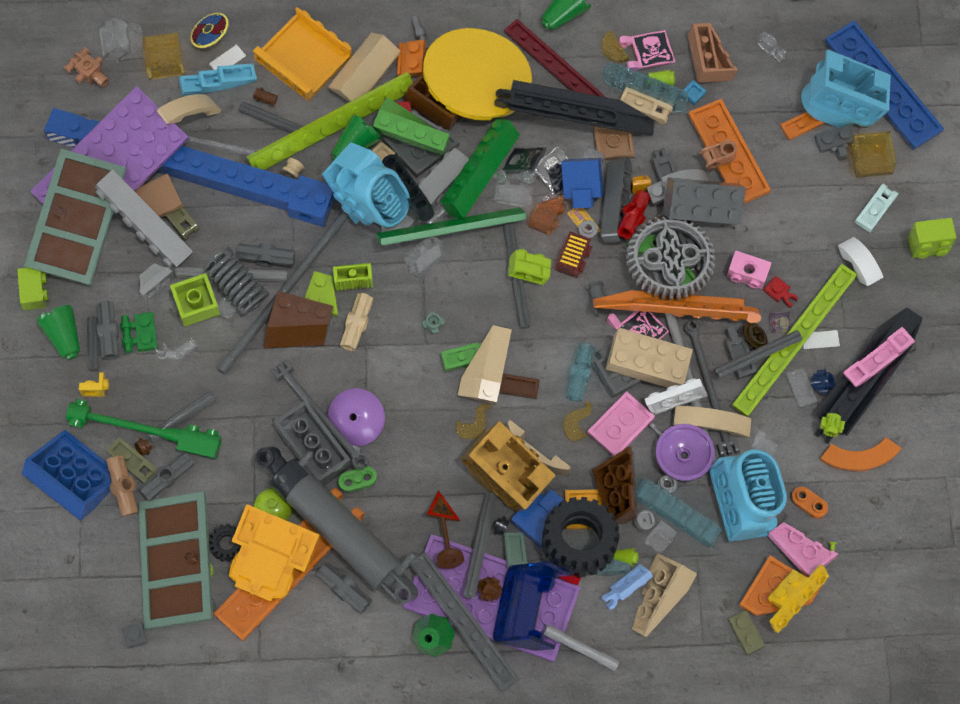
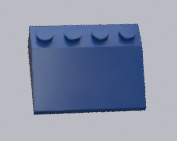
[22,430,112,521]

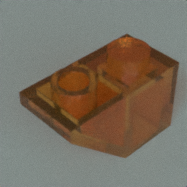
[529,195,566,236]

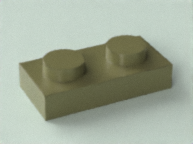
[728,610,765,656]

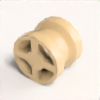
[281,158,304,180]

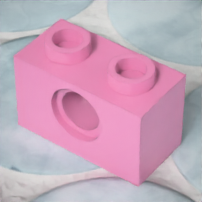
[727,251,772,289]

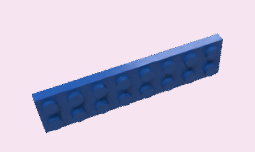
[825,20,944,150]

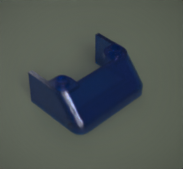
[493,561,570,651]

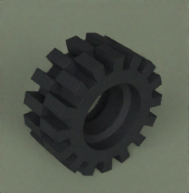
[209,524,241,562]

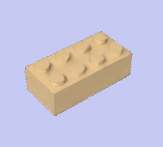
[605,328,693,388]

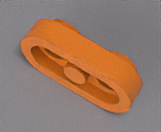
[791,487,828,519]

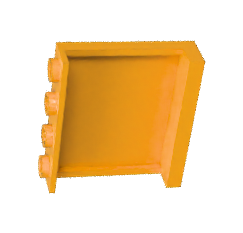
[253,7,352,102]

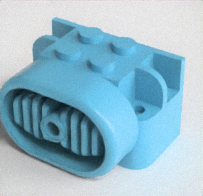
[801,49,891,128]
[322,142,410,227]
[709,449,787,542]

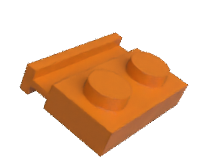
[397,40,426,77]

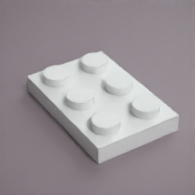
[645,378,708,416]

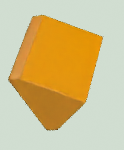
[631,175,651,194]

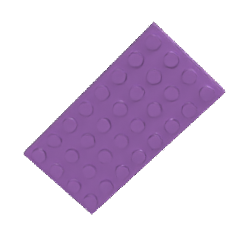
[31,86,189,214]
[403,534,581,663]

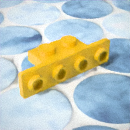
[768,564,829,633]

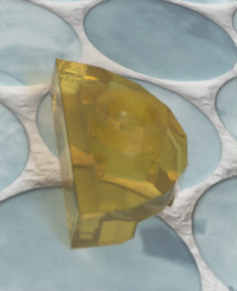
[602,30,629,63]

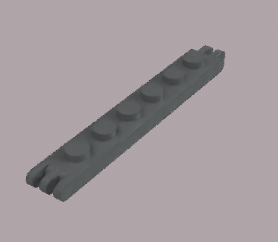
[652,148,704,273]

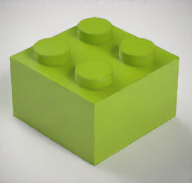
[908,218,957,259]
[170,273,220,327]

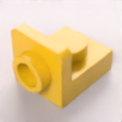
[79,372,109,397]

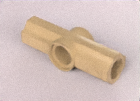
[340,293,373,352]

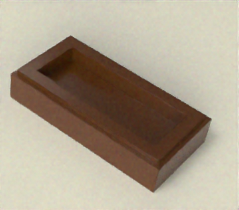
[499,373,540,399]

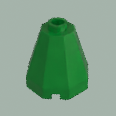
[412,613,456,657]

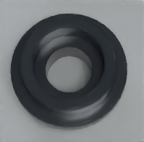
[492,516,509,535]

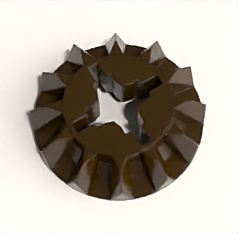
[742,322,768,350]

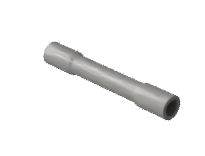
[543,624,620,671]

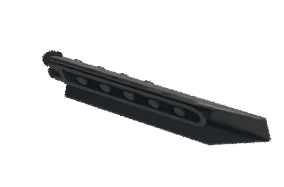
[495,80,654,135]
[815,308,923,444]

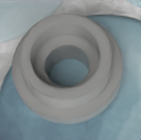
[579,220,597,239]
[658,475,677,494]

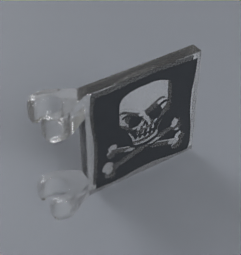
[522,146,569,205]
[494,147,547,185]

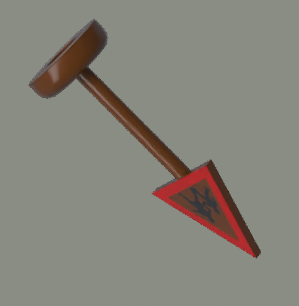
[426,490,464,569]

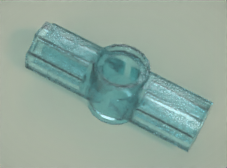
[566,343,595,402]

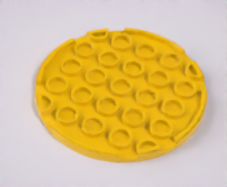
[423,28,532,120]

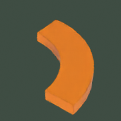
[820,437,902,472]

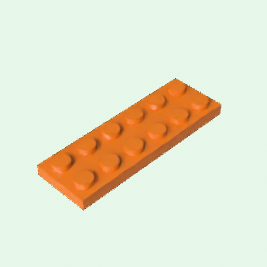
[688,98,771,204]

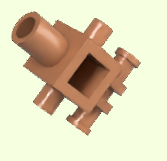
[63,47,109,87]

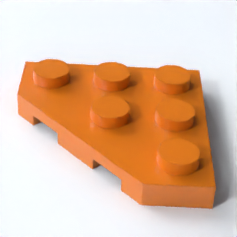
[739,556,822,617]

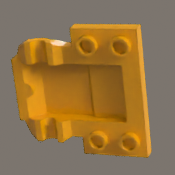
[229,504,321,601]

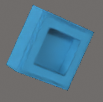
[681,80,707,106]

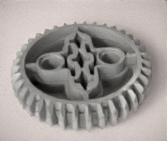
[626,216,716,300]

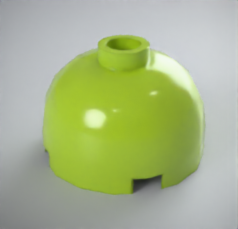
[254,488,293,521]

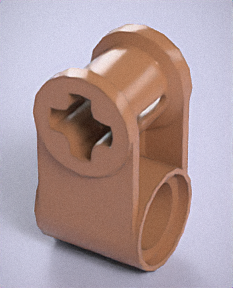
[700,140,737,170]

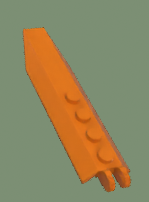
[593,290,761,323]

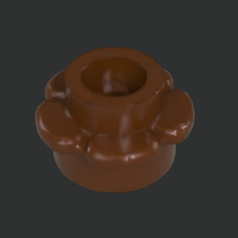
[135,438,152,456]

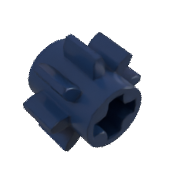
[811,369,835,394]

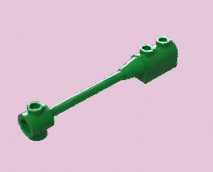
[66,399,222,460]

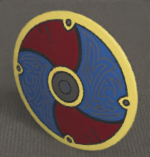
[190,13,229,48]

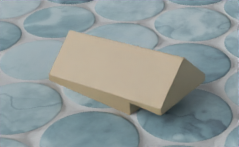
[328,32,401,102]

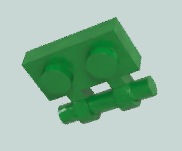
[120,312,158,353]

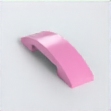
[843,327,915,387]

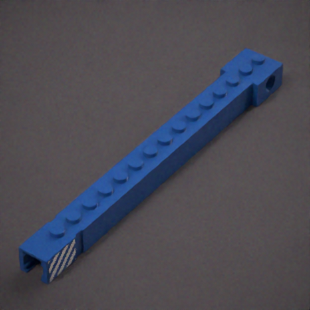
[44,108,335,227]

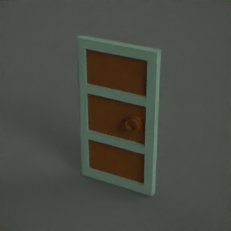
[24,149,127,286]
[138,491,213,630]

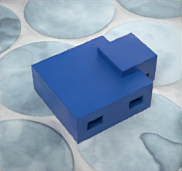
[561,158,604,208]
[511,489,564,549]

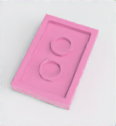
[587,391,655,456]

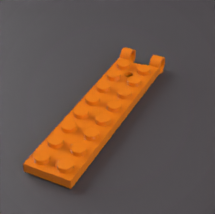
[214,488,365,641]

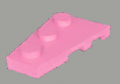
[768,522,838,577]

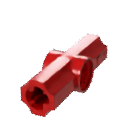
[617,190,651,239]

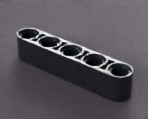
[382,154,435,221]

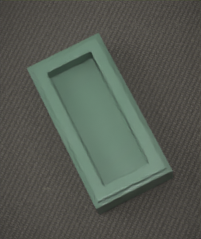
[503,532,528,569]

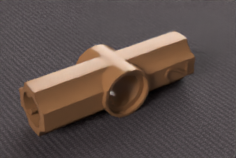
[106,455,139,517]

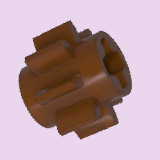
[477,577,502,602]

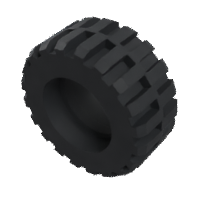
[541,497,620,577]

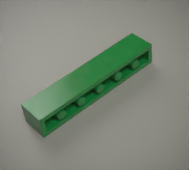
[440,119,520,219]

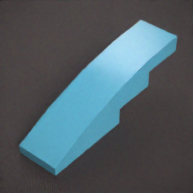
[178,64,257,96]

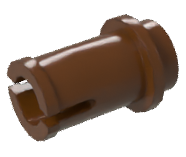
[253,87,278,106]

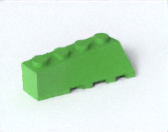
[373,97,450,156]

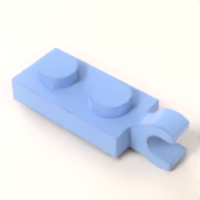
[601,564,653,610]

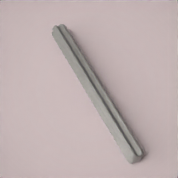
[175,267,288,282]

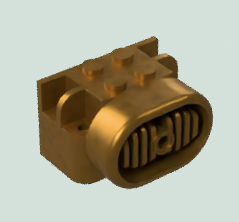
[460,421,556,512]

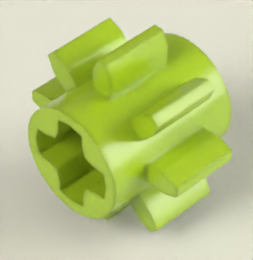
[820,413,845,437]

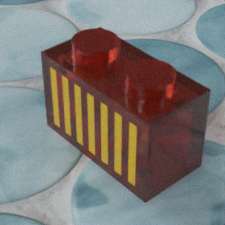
[556,231,593,278]

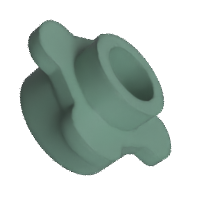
[422,312,445,334]

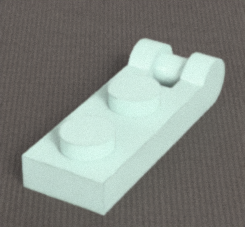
[855,183,899,233]

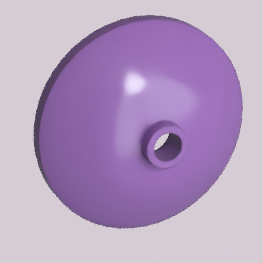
[327,388,385,447]
[656,424,715,481]

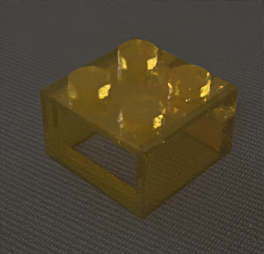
[142,32,185,80]
[850,131,897,177]

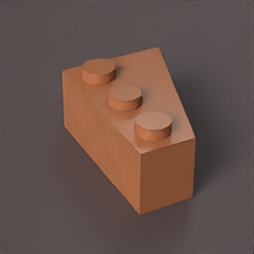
[688,23,738,83]

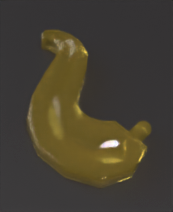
[564,401,592,441]
[456,404,490,439]

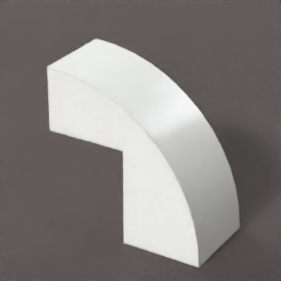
[838,237,883,286]

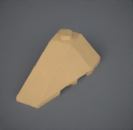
[457,325,512,404]
[632,553,697,637]

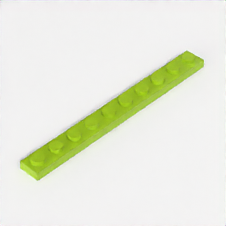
[246,72,413,170]
[732,264,857,417]

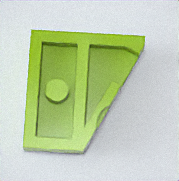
[305,271,338,317]

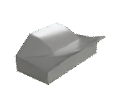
[139,263,175,302]

